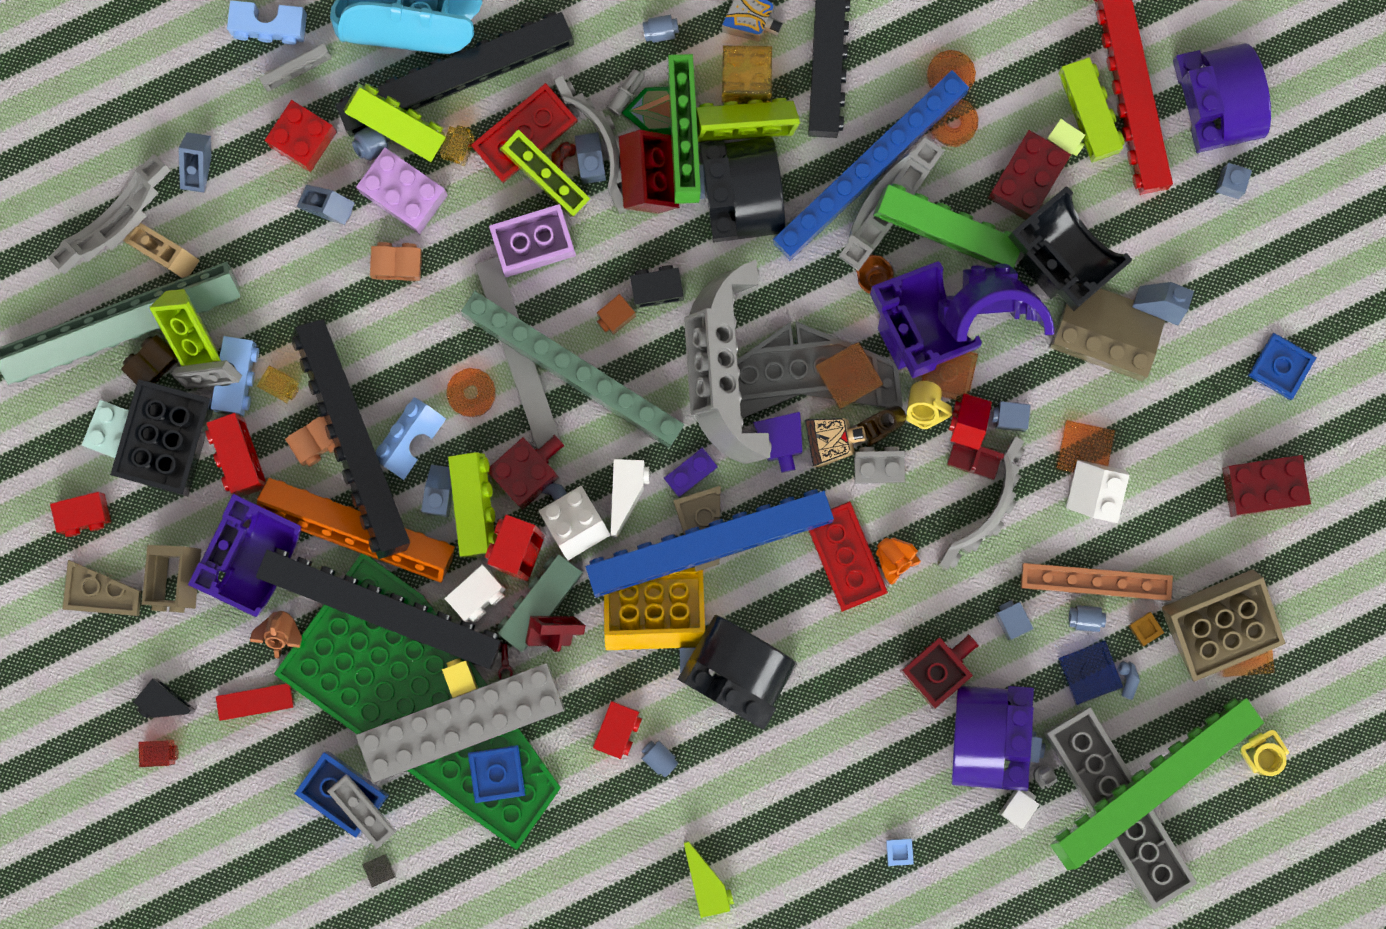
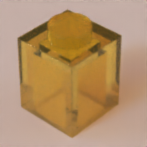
[440,125,475,166]
[257,365,299,404]

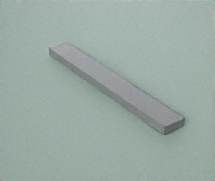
[475,257,561,449]

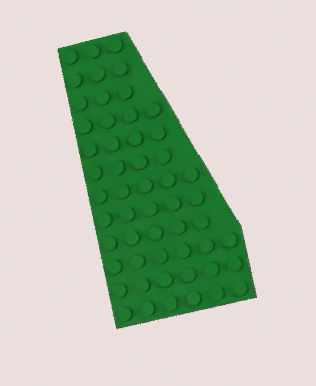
[274,553,561,850]

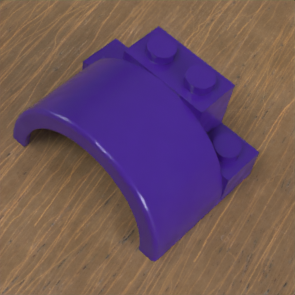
[1173,43,1271,153]
[870,261,982,379]
[938,264,1054,342]
[188,494,301,617]
[952,686,1034,791]

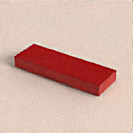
[215,683,295,721]

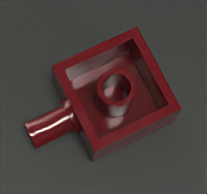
[488,435,564,511]
[900,634,979,709]

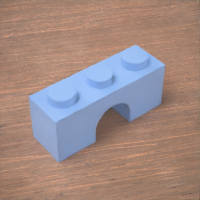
[227,1,307,45]
[211,336,259,416]
[375,397,446,480]

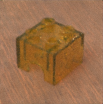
[722,45,772,103]

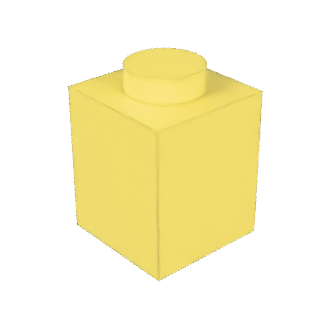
[442,658,478,698]

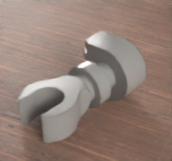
[1033,765,1058,790]

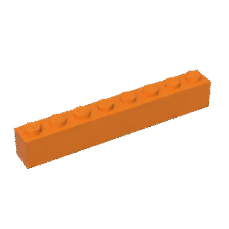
[257,478,455,583]

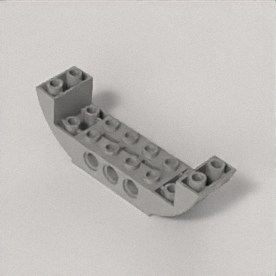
[684,260,771,464]

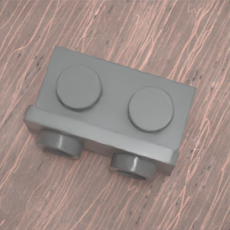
[854,447,905,484]

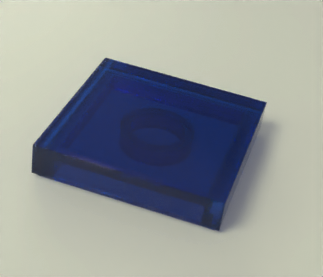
[1058,640,1123,705]

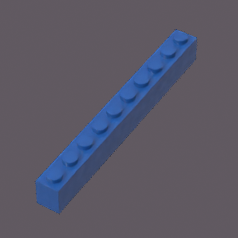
[773,70,969,261]
[585,489,834,598]

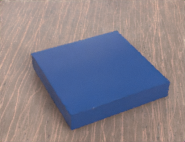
[1248,333,1317,400]
[468,745,526,803]

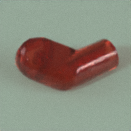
[551,142,576,172]

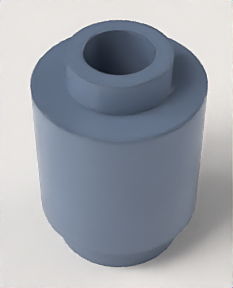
[643,14,679,43]
[1068,605,1106,632]
[641,740,678,777]

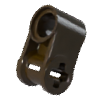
[856,406,906,447]

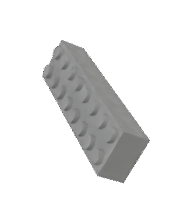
[356,663,566,783]
[1043,707,1198,910]

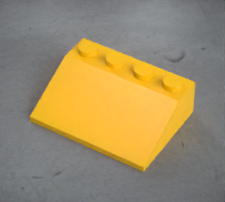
[604,568,705,650]

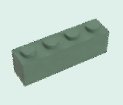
[498,554,583,652]

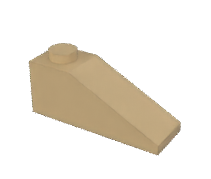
[123,223,200,278]

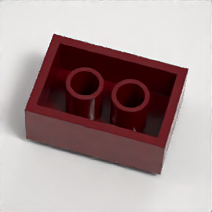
[619,130,679,214]
[988,130,1071,220]
[1222,455,1311,517]

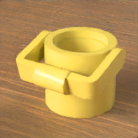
[906,381,952,429]
[1240,730,1289,776]

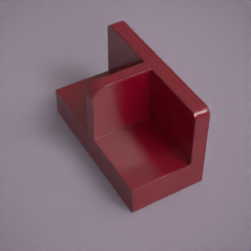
[947,442,1004,480]
[525,616,586,652]

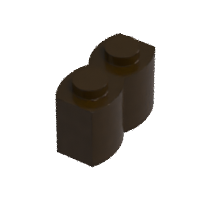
[121,335,178,385]

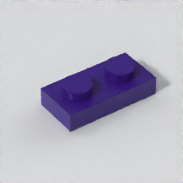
[664,447,718,498]

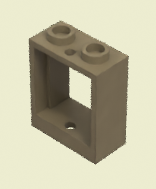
[141,545,201,613]

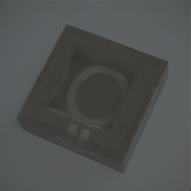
[362,854,396,887]

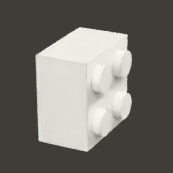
[539,486,611,560]
[444,565,506,623]

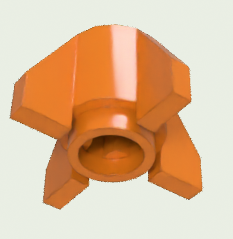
[876,538,921,585]

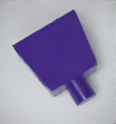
[753,412,802,473]

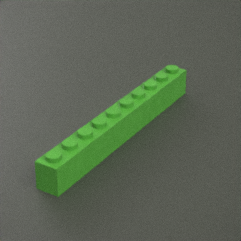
[1050,698,1264,870]

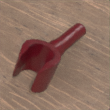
[498,644,514,680]

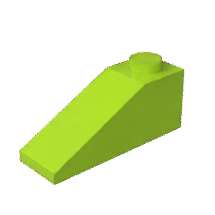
[684,840,734,918]

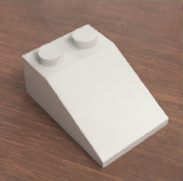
[611,459,650,538]

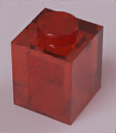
[138,740,179,767]

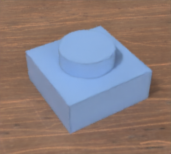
[886,838,914,866]

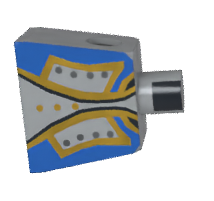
[722,0,783,42]

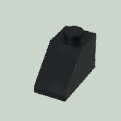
[133,678,196,718]

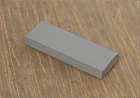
[259,44,332,92]
[172,360,242,389]
[327,774,397,849]

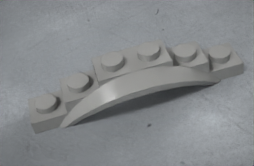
[554,76,628,214]
[839,137,945,271]
[48,154,171,275]
[938,437,1025,570]

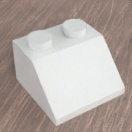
[1066,460,1129,523]

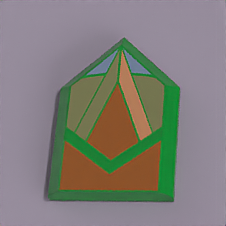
[622,86,671,135]

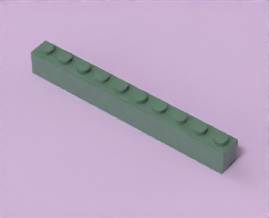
[0,262,241,385]
[461,291,685,449]

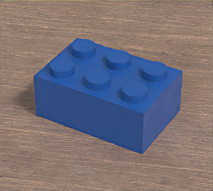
[294,751,389,838]

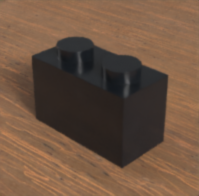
[630,265,684,309]

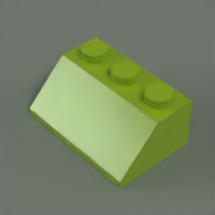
[149,289,221,366]

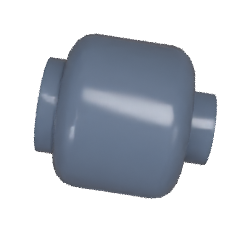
[352,126,390,161]

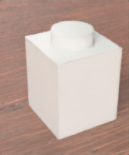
[999,790,1040,829]

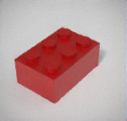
[205,413,266,497]

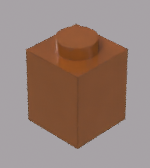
[597,294,636,335]

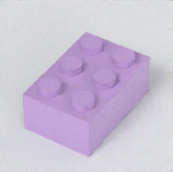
[356,148,448,235]
[489,204,576,278]

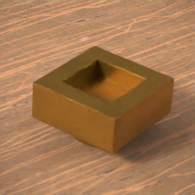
[1128,612,1164,646]

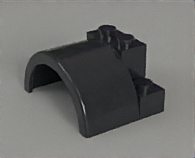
[700,137,785,243]
[1008,187,1132,311]
[677,615,797,730]

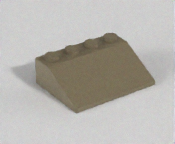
[1049,288,1165,381]
[1161,569,1286,682]

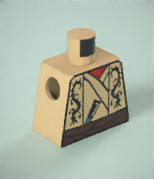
[805,418,866,467]

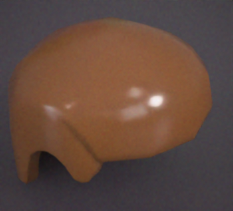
[856,255,894,294]

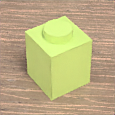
[1047,119,1085,160]

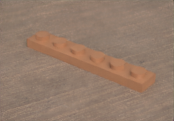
[1020,563,1173,601]

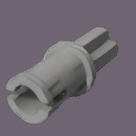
[606,69,645,116]

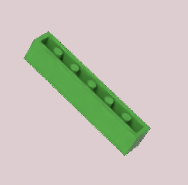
[667,54,701,204]
[873,184,1020,269]

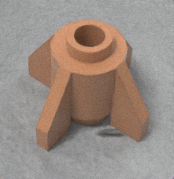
[250,611,302,659]

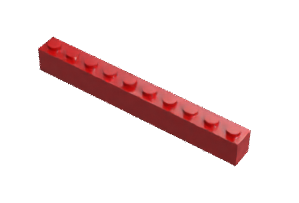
[1093,0,1173,195]

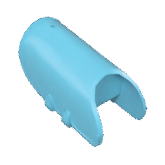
[330,0,482,54]

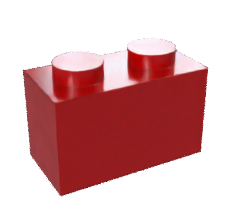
[948,393,992,450]
[50,492,111,537]
[593,701,642,759]

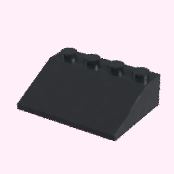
[110,379,213,497]

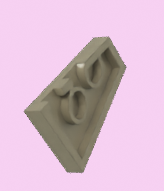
[673,486,721,572]
[62,560,142,616]

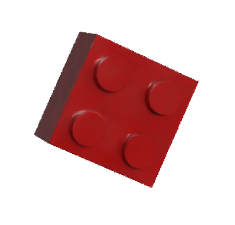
[265,100,337,173]

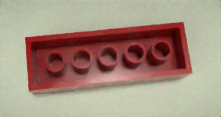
[485,515,545,582]

